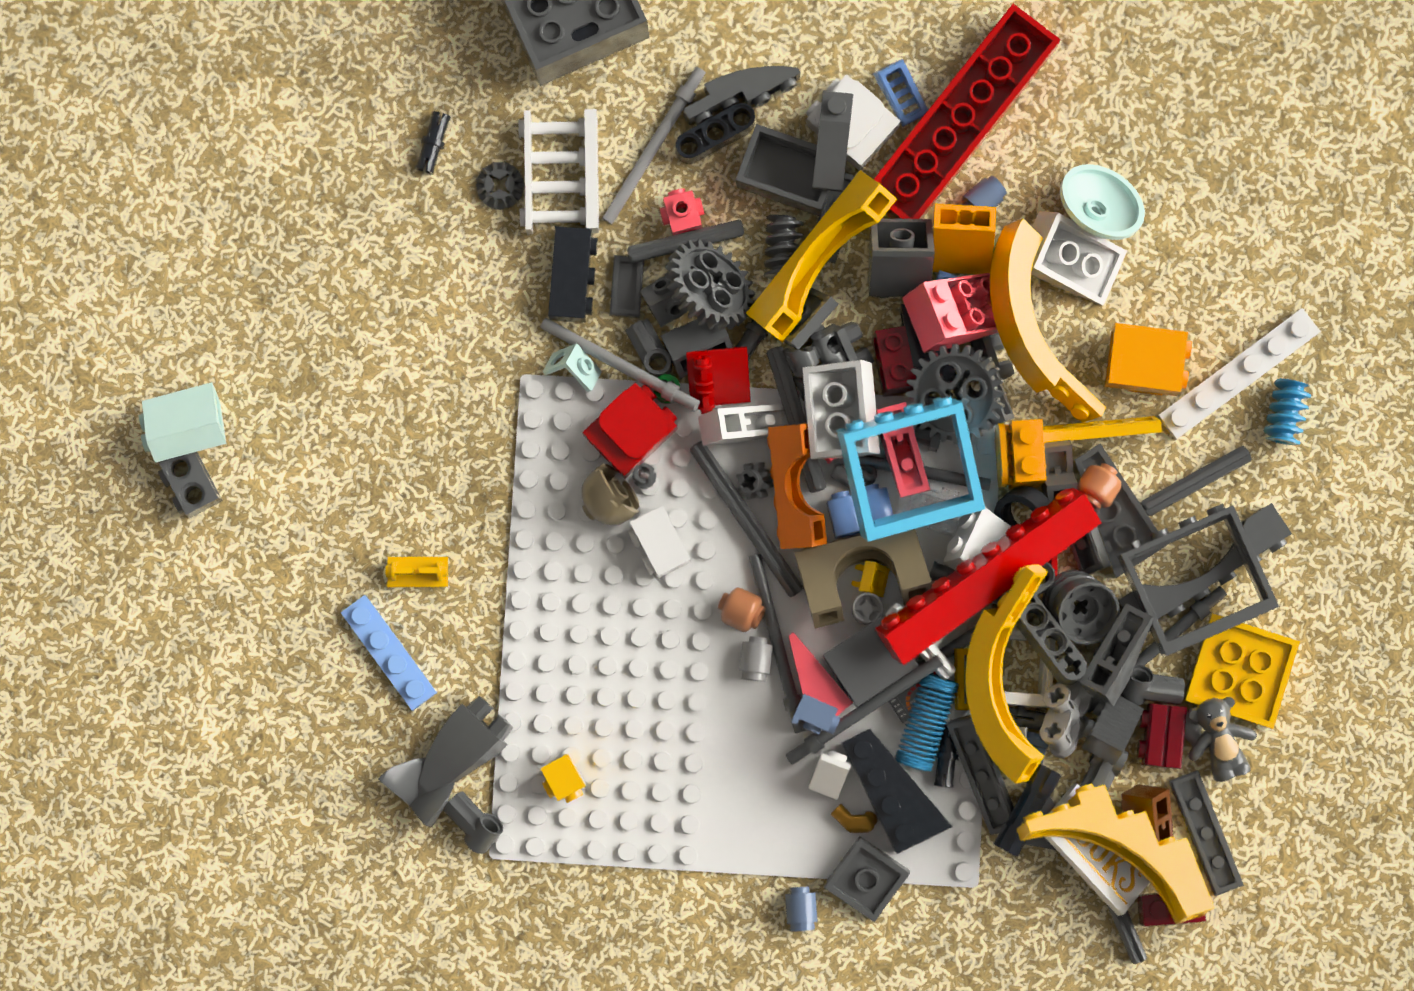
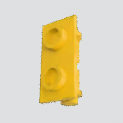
[385,557,448,587]

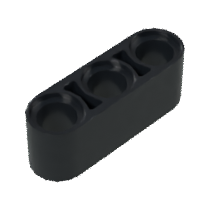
[676,103,755,164]

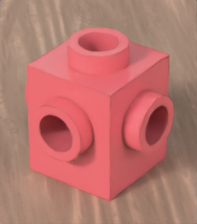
[659,188,705,236]

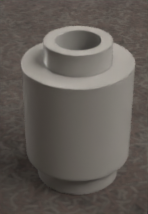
[739,636,773,682]

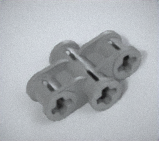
[1040,666,1093,758]

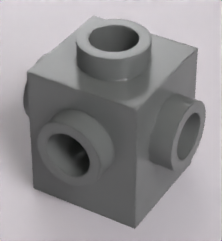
[640,277,689,327]

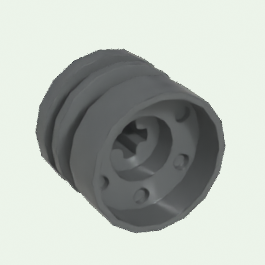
[1042,569,1120,645]

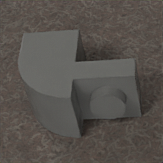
[1041,440,1078,502]

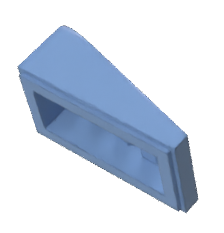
[873,59,928,127]

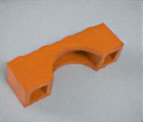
[767,423,827,549]

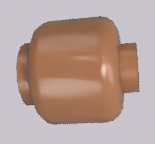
[1077,463,1121,511]
[718,587,765,632]

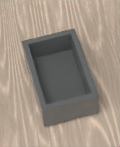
[736,124,831,217]

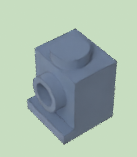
[791,694,841,735]

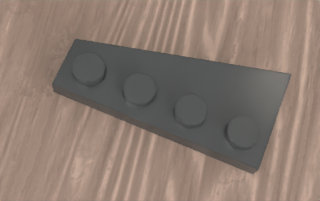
[1075,443,1167,578]

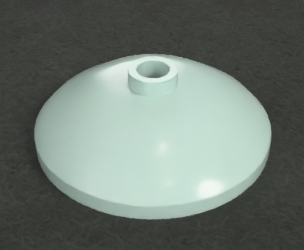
[1060,164,1145,240]

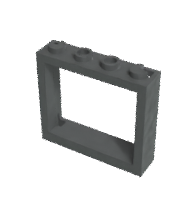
[1117,504,1279,658]

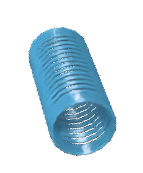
[895,674,959,772]

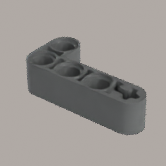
[999,563,1087,685]

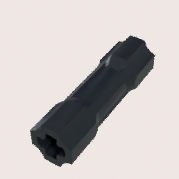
[993,763,1062,857]

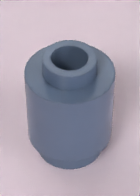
[962,175,1007,207]
[785,886,818,931]

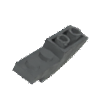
[683,66,801,125]

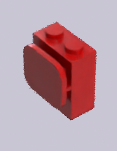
[582,382,678,479]

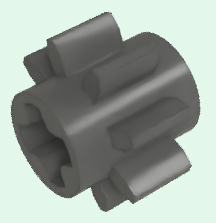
[736,462,774,499]

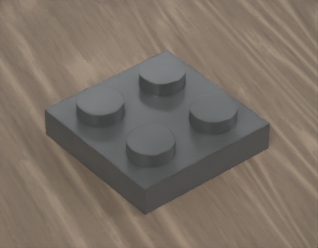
[824,836,910,922]

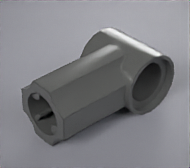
[625,318,672,378]
[1120,665,1185,705]
[1080,750,1129,792]
[443,791,503,854]

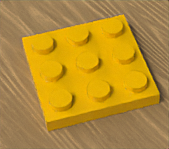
[1184,613,1300,729]

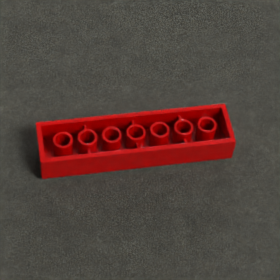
[874,3,1061,219]

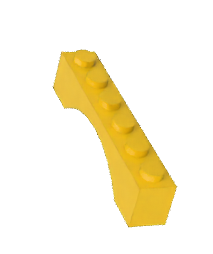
[746,170,897,343]

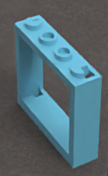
[837,396,985,541]

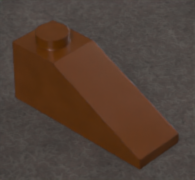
[1121,784,1174,842]

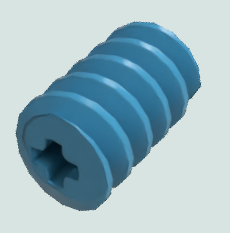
[1263,378,1312,445]

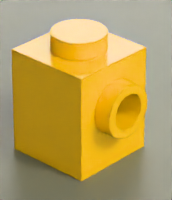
[540,754,586,803]

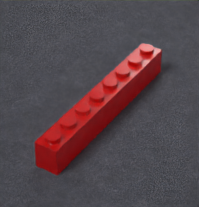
[875,487,1102,665]

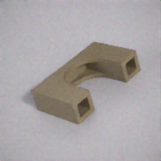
[795,529,932,629]

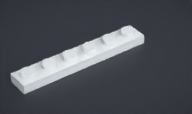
[1157,308,1321,440]

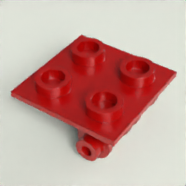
[686,347,751,414]

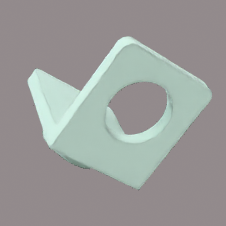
[543,343,601,392]

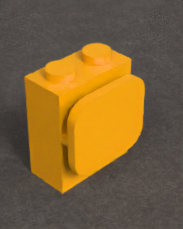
[932,204,996,274]
[1105,323,1192,396]
[995,419,1047,489]

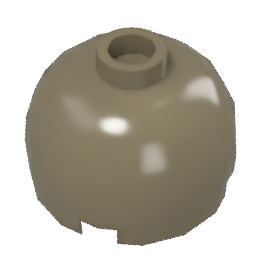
[582,463,640,525]

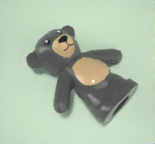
[1188,696,1257,782]

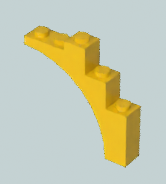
[1016,784,1214,924]

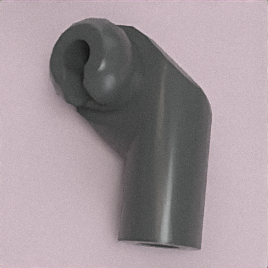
[831,464,877,488]

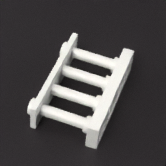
[518,109,599,235]

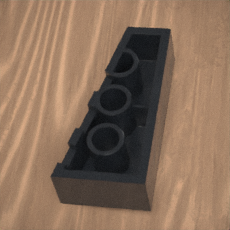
[841,729,953,854]

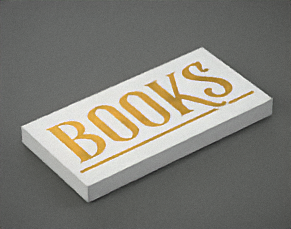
[1045,784,1150,916]

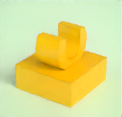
[851,561,890,598]

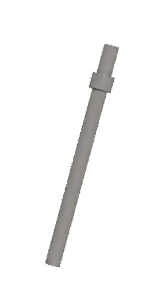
[602,66,706,225]
[541,318,700,412]

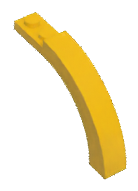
[990,218,1106,422]
[966,564,1048,784]

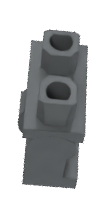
[783,322,874,402]

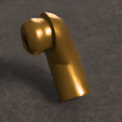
[831,804,878,833]

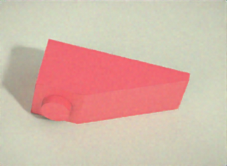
[876,402,930,498]
[788,632,853,716]

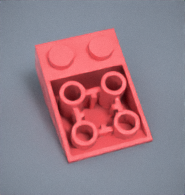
[902,272,998,353]

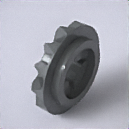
[476,162,524,210]

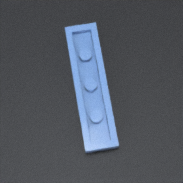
[341,595,437,711]

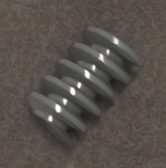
[764,215,804,279]

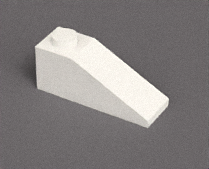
[698,404,788,446]

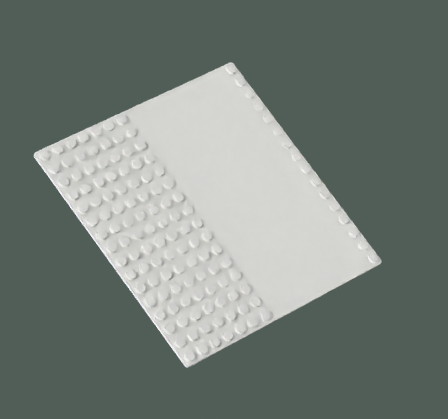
[489,374,998,888]

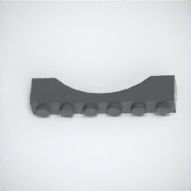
[1118,503,1292,632]

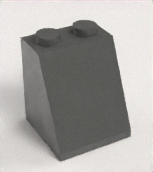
[868,219,935,298]

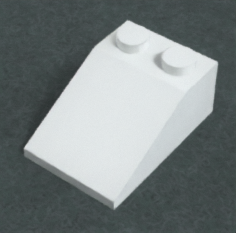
[1031,211,1127,306]

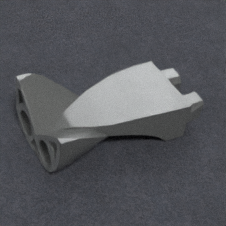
[378,696,513,827]

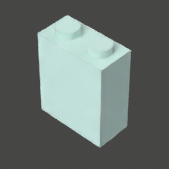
[139,382,226,463]

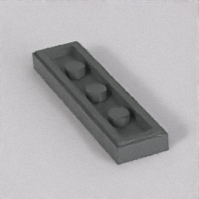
[946,715,1014,835]
[1169,770,1244,896]

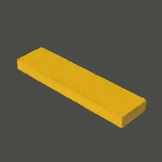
[1043,416,1162,443]

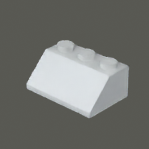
[802,360,880,459]

